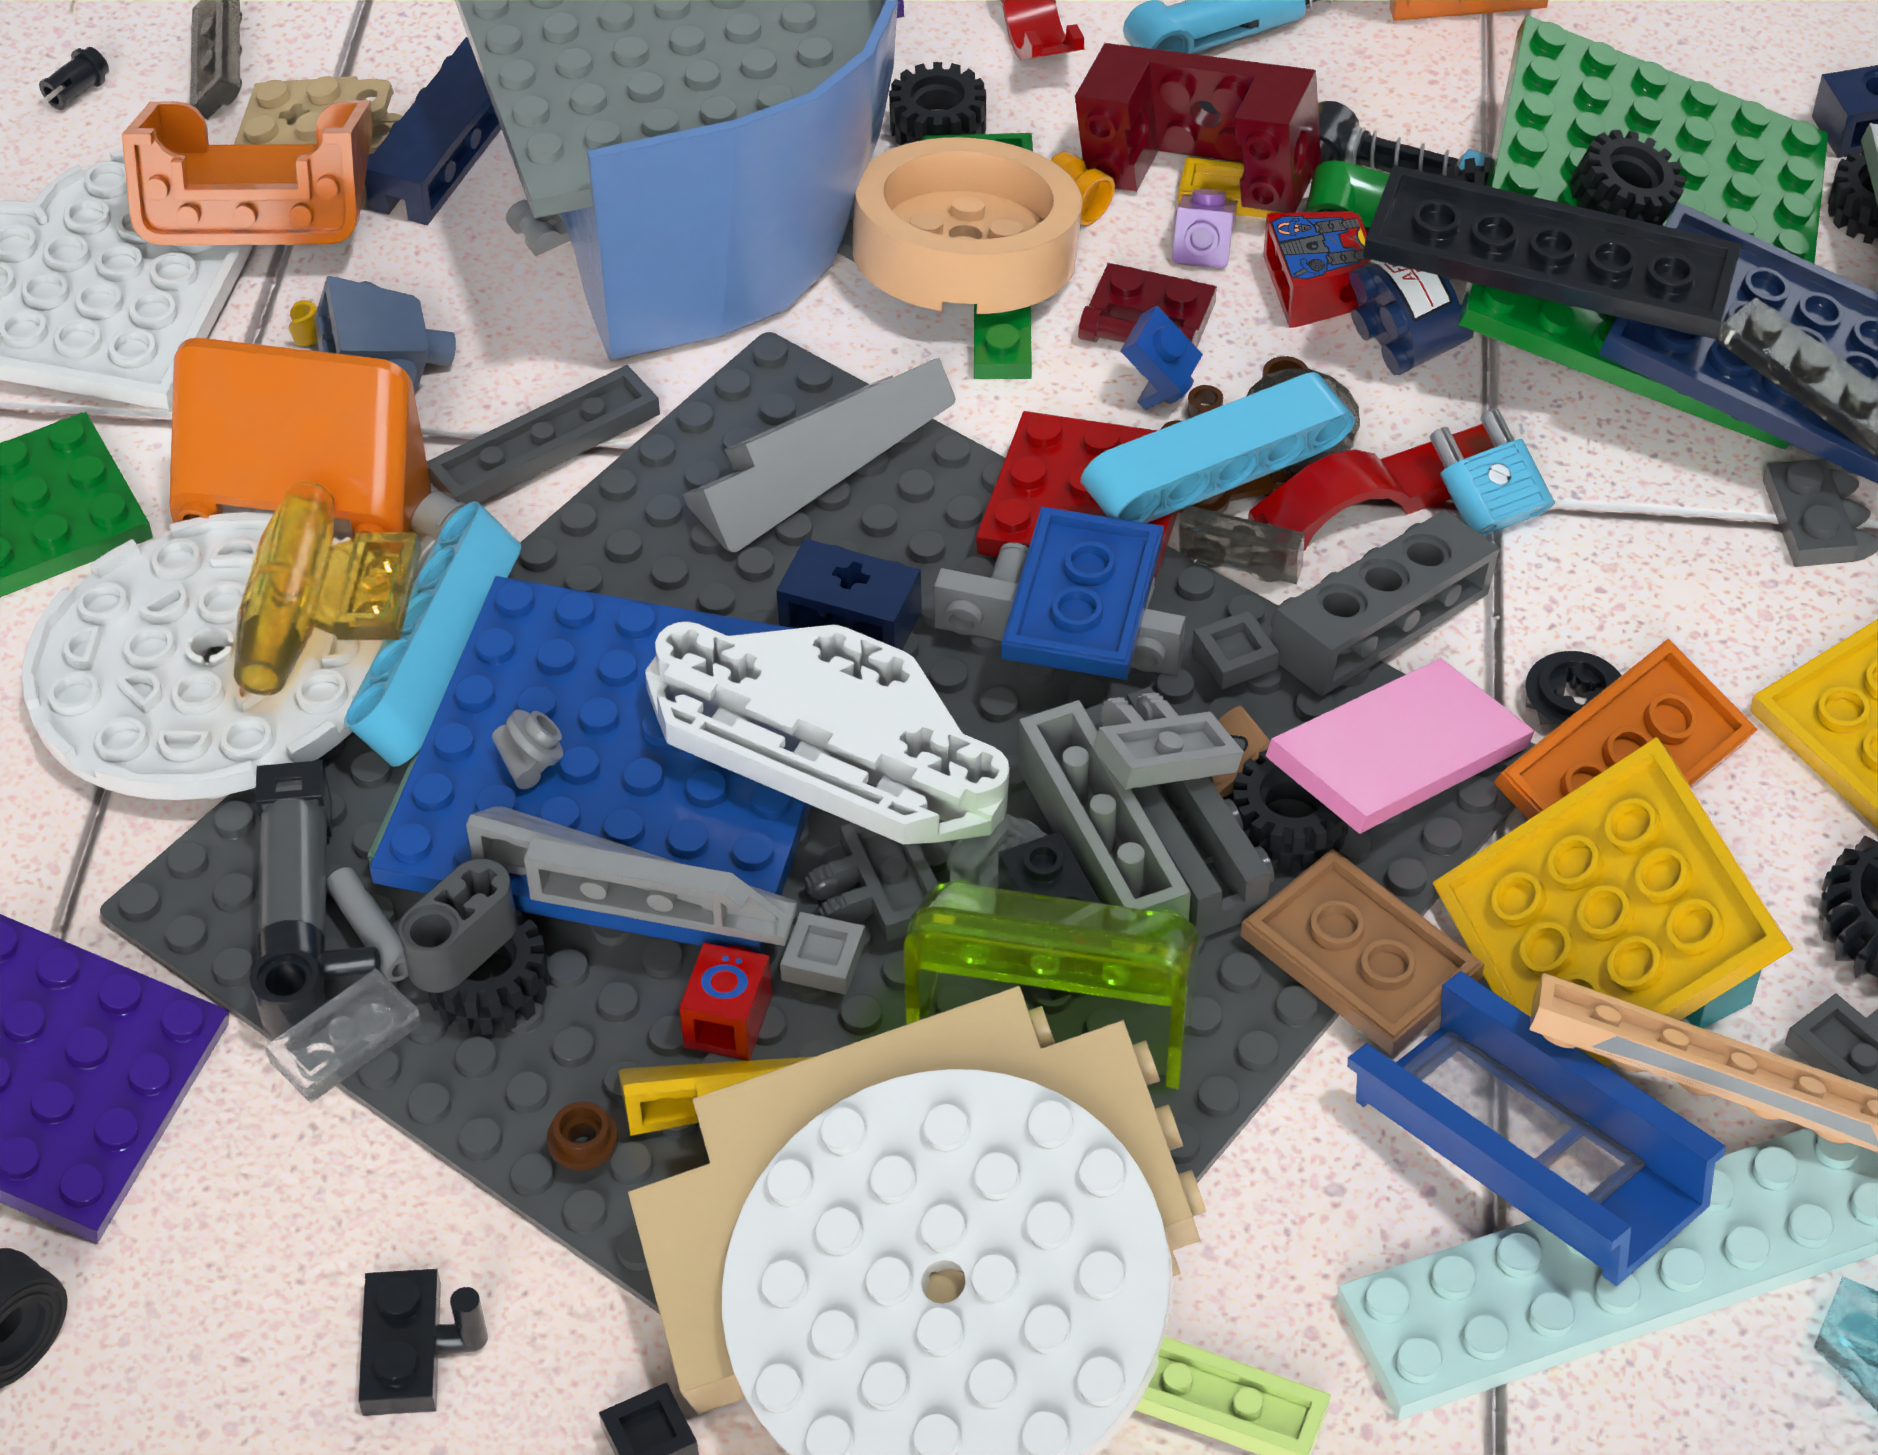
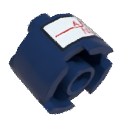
[1349,260,1474,375]

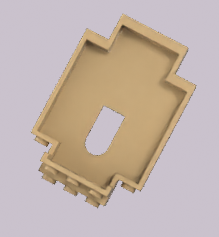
[628,986,1207,1415]

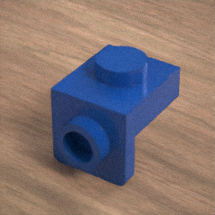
[1120,306,1203,410]

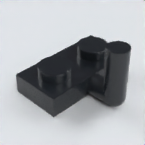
[358,1269,488,1416]

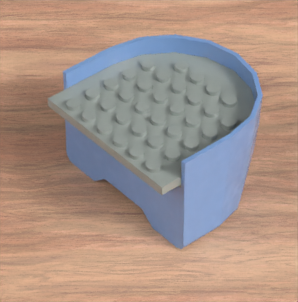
[454,0,898,361]

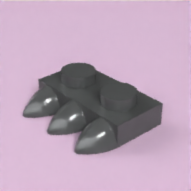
[1763,459,1878,567]

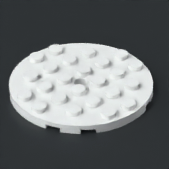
[21,512,398,800]
[722,1069,1173,1455]

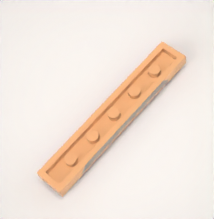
[1529,973,1878,1152]

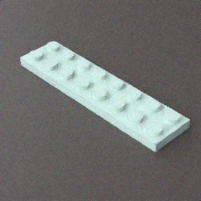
[1336,1127,1878,1421]

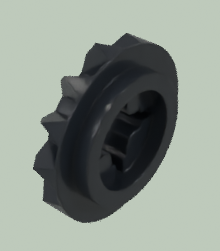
[1525,651,1622,725]

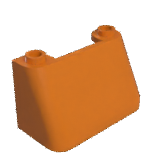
[122,100,373,245]

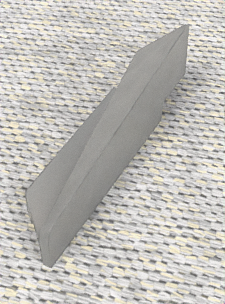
[682,358,956,552]
[466,806,797,946]

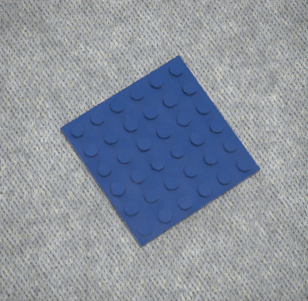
[370,576,812,954]

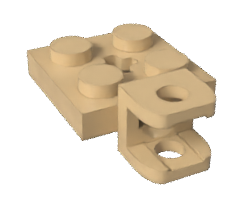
[234,76,403,154]

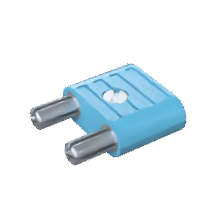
[1430,409,1555,536]

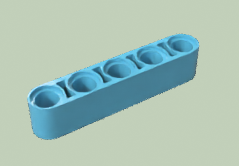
[1081,372,1356,523]
[344,501,522,767]

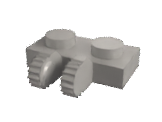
[1093,692,1244,789]

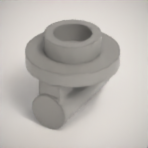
[492,710,563,789]

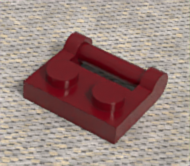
[1078,263,1217,347]

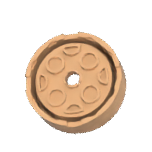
[852,137,1082,314]

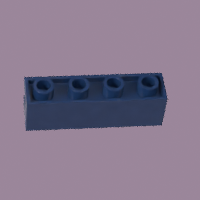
[364,37,501,226]

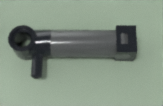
[250,760,381,1043]

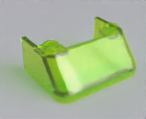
[904,880,1200,1089]

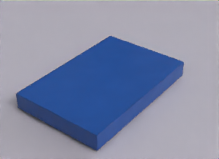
[1001,507,1164,680]

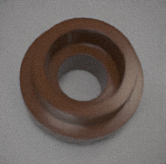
[547,1101,618,1171]

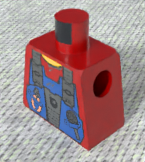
[1263,211,1371,328]

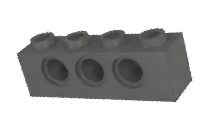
[1270,509,1500,697]

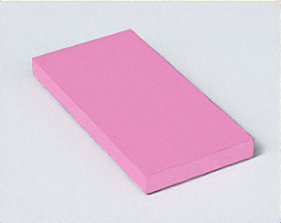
[1266,658,1535,834]

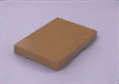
[1241,848,1485,1056]

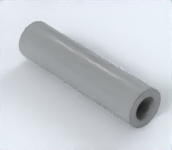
[326,867,409,982]

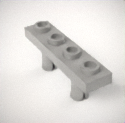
[934,543,1186,676]

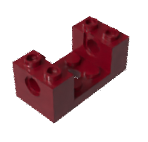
[1075,43,1321,213]

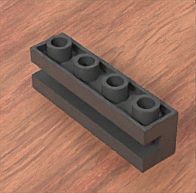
[1085,687,1274,940]

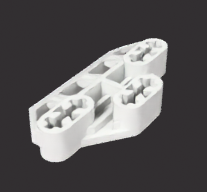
[645,622,1009,845]

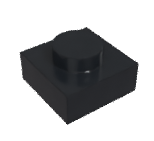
[599,1382,699,1455]

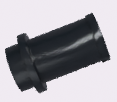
[39,47,109,110]

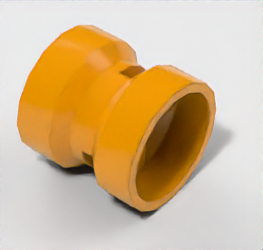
[1051,151,1115,226]

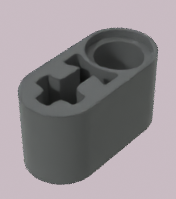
[399,859,517,993]

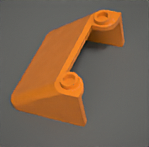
[169,338,431,559]

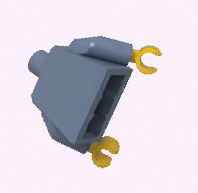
[288,276,456,391]

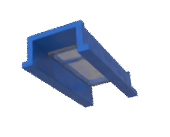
[1347,971,1726,1286]

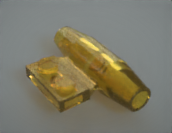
[233,482,422,696]

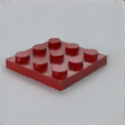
[976,411,1179,581]

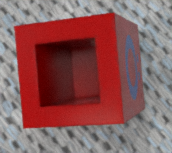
[679,942,773,1061]

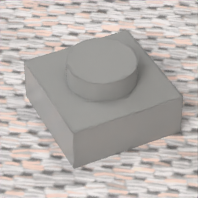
[780,912,866,995]

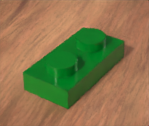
[974,304,1032,379]

